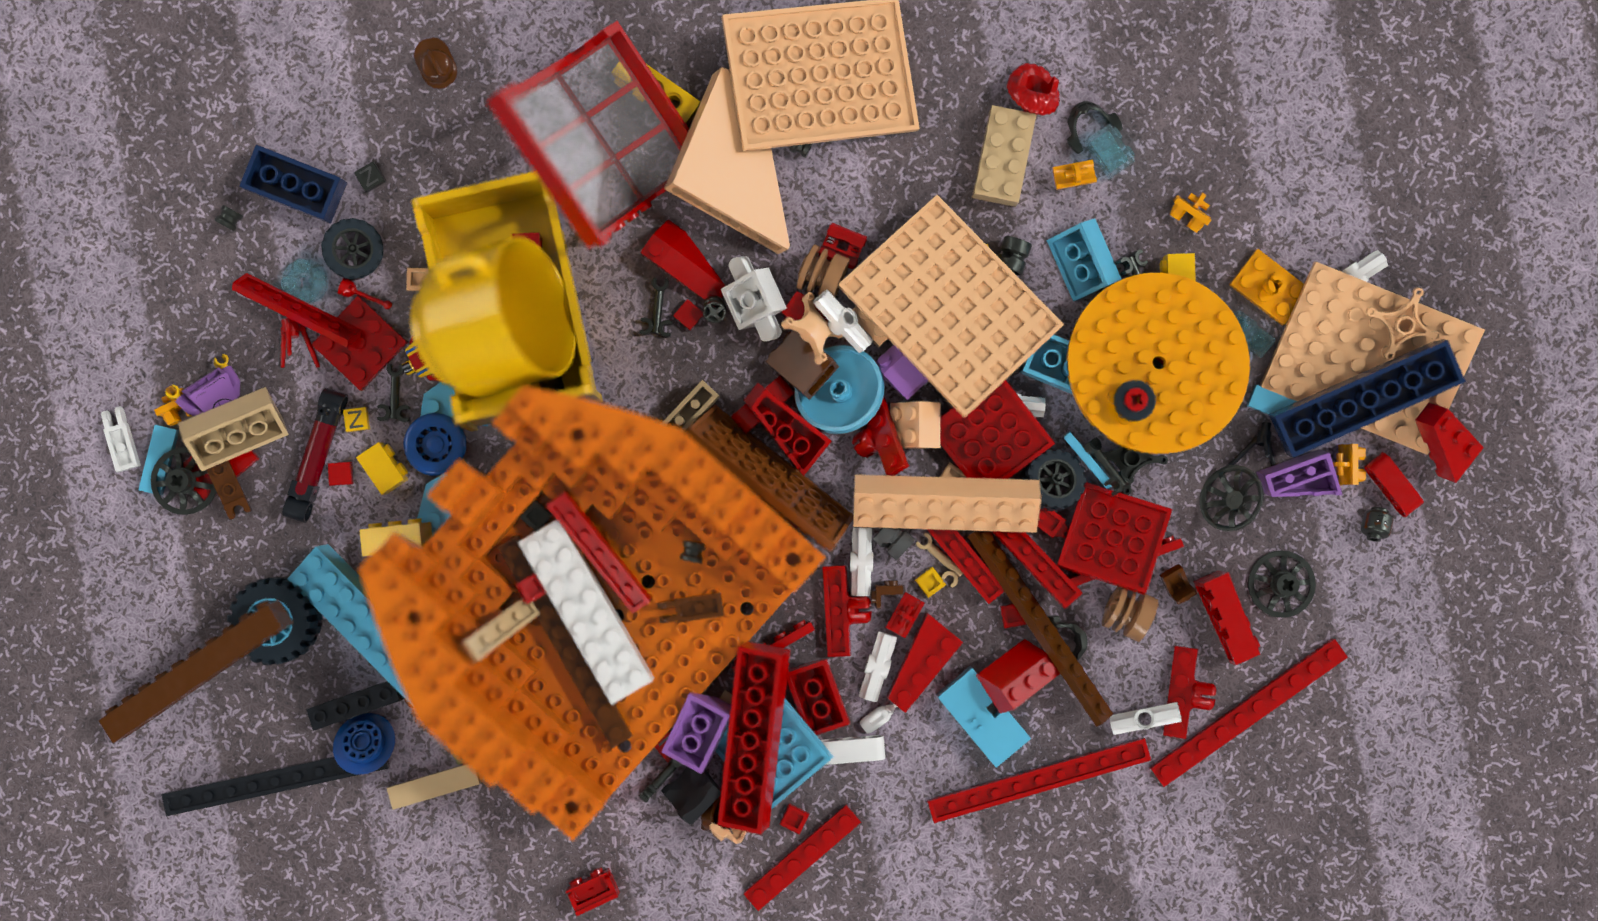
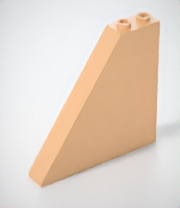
[664,67,790,254]

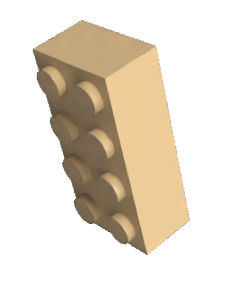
[972,105,1036,207]
[178,387,289,471]

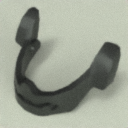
[1067,101,1123,154]
[1048,615,1088,660]

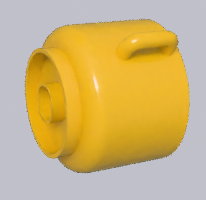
[410,237,577,397]

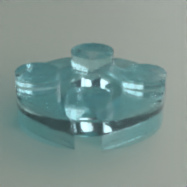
[281,259,328,304]

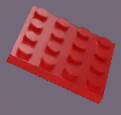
[940,380,1055,479]
[1057,482,1173,595]

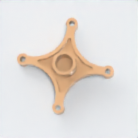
[1366,287,1442,360]
[781,292,843,365]

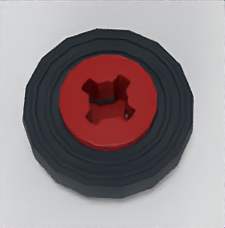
[1113,380,1156,422]

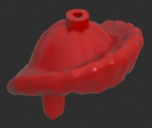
[1006,63,1060,116]

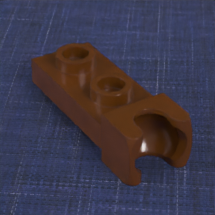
[206,460,252,520]

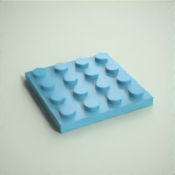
[716,699,834,809]

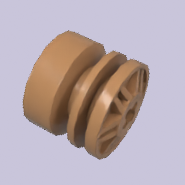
[796,244,850,298]
[1102,586,1158,642]

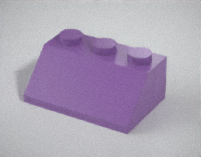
[875,345,928,400]
[662,693,731,774]

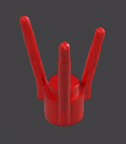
[280,318,320,368]

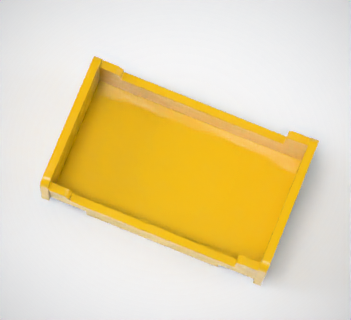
[411,171,603,432]

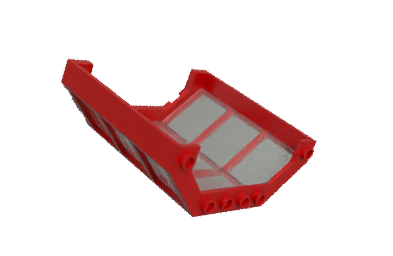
[486,21,689,249]

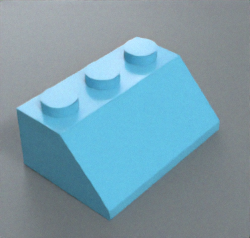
[1047,218,1122,302]

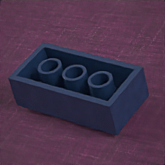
[239,145,347,224]

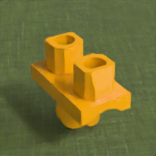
[1052,159,1097,190]
[1169,192,1211,233]
[154,386,191,426]
[1333,444,1366,485]

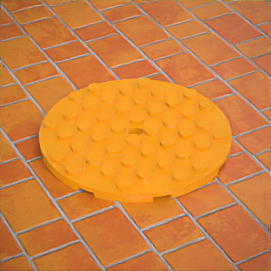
[1067,273,1250,454]

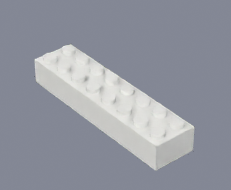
[518,520,654,704]

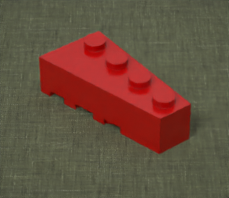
[744,382,832,476]
[1193,570,1260,666]
[887,612,963,713]

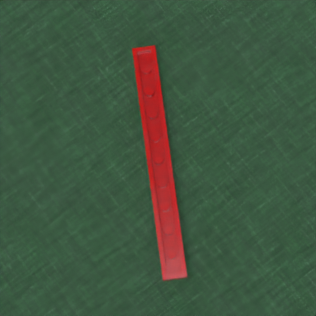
[1149,638,1348,787]
[927,737,1151,823]

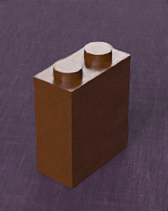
[765,330,839,400]

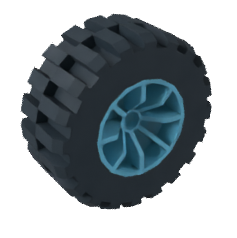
[227,577,322,665]

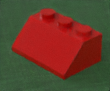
[976,639,1060,714]
[787,659,851,735]

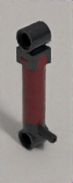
[282,388,348,523]

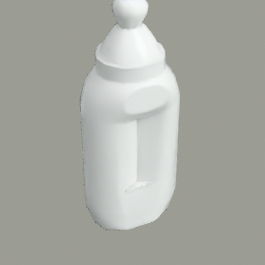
[859,704,898,734]

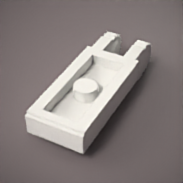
[101,406,141,472]

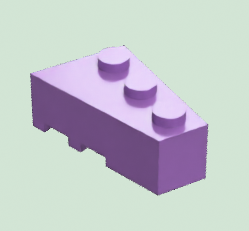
[1256,449,1342,497]

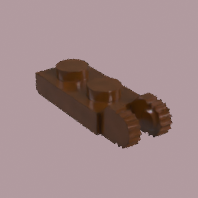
[657,592,724,623]

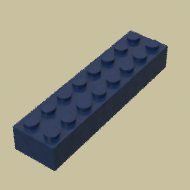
[1269,339,1466,458]

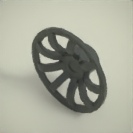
[151,447,217,515]
[1200,465,1264,532]
[1248,550,1316,618]

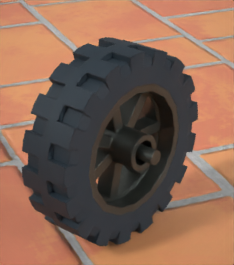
[321,218,384,279]
[1023,449,1086,511]

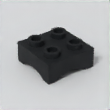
[661,766,721,825]

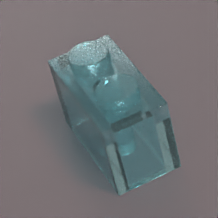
[1084,124,1135,180]

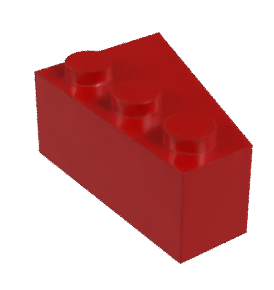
[1415,402,1484,483]

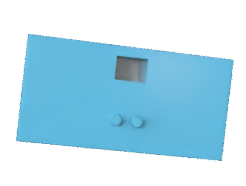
[936,666,1031,768]

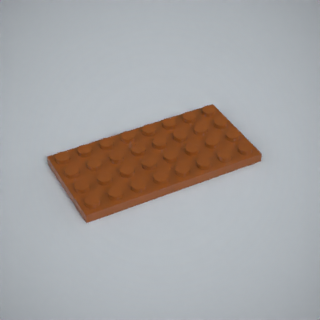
[685,404,854,552]

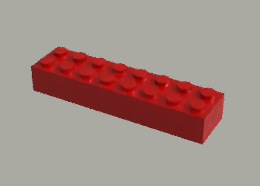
[718,641,790,835]

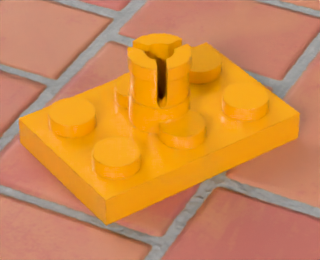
[1229,249,1304,326]

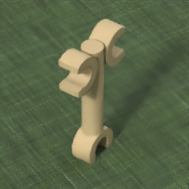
[916,533,963,587]

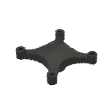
[1092,445,1168,495]

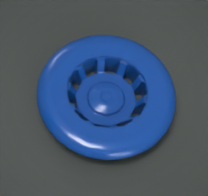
[403,413,466,476]
[333,713,395,774]

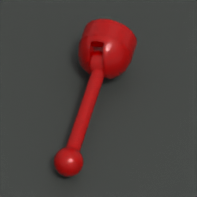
[337,278,392,309]

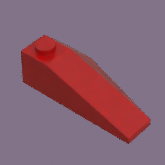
[640,219,725,307]

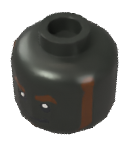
[1360,507,1394,542]

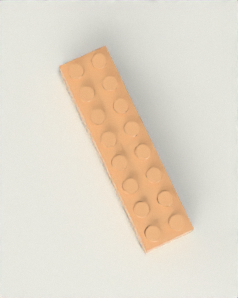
[853,475,1041,533]

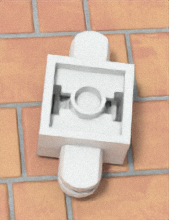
[721,256,787,341]

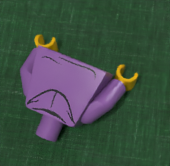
[165,354,240,416]

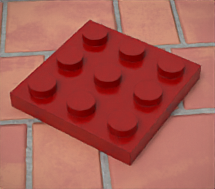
[311,296,408,391]

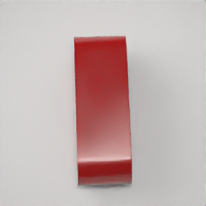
[731,376,795,434]
[1364,452,1424,517]

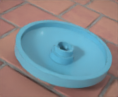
[795,345,884,434]

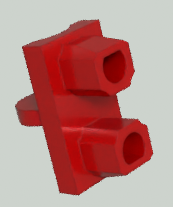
[885,592,925,638]

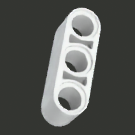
[820,735,886,765]

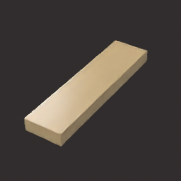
[459,598,540,664]
[387,764,481,810]

